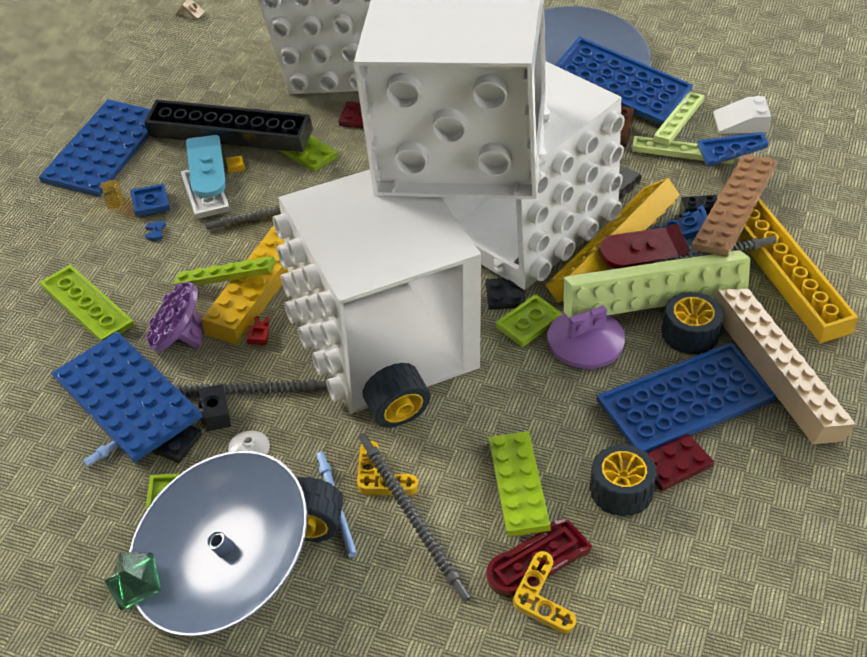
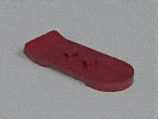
[598,224,690,269]
[487,519,592,596]

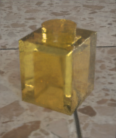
[100,179,124,209]

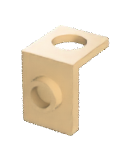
[175,0,204,20]

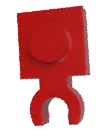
[247,316,270,345]

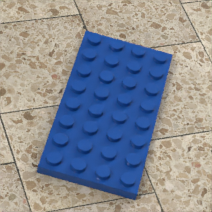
[555,36,693,125]
[39,99,151,197]
[51,332,203,463]
[596,342,777,453]

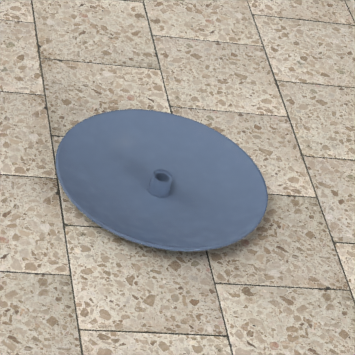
[544,6,651,66]
[127,451,307,636]

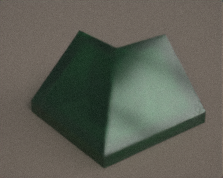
[104,552,161,610]

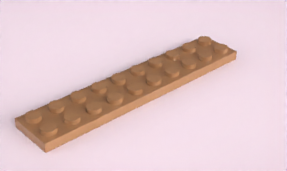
[692,155,777,256]

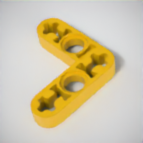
[357,441,419,496]
[513,551,576,634]

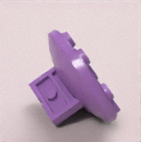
[145,282,203,352]
[547,305,625,370]

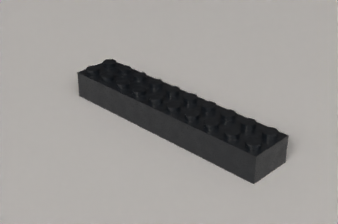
[144,99,313,152]

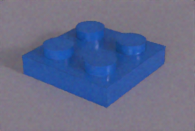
[130,183,170,217]

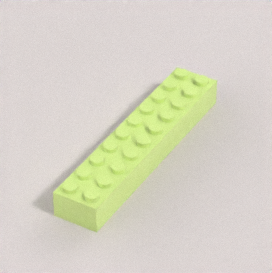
[564,250,750,318]

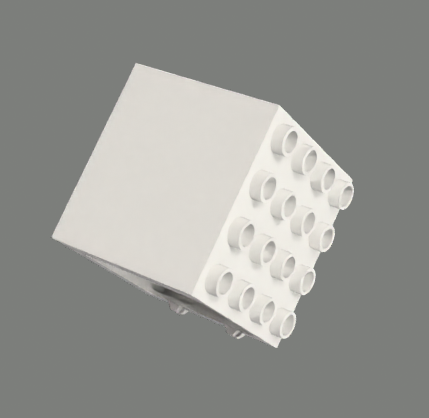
[258,0,371,94]
[354,0,550,199]
[441,62,625,290]
[273,170,481,414]

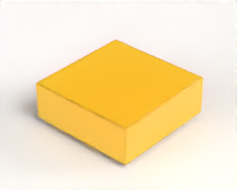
[225,155,245,173]

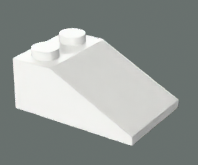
[713,96,771,134]

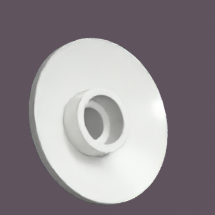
[228,430,270,455]

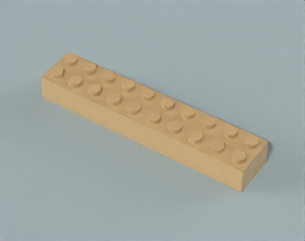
[714,289,856,444]

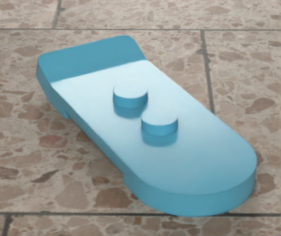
[186,135,226,198]

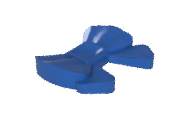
[144,221,166,241]

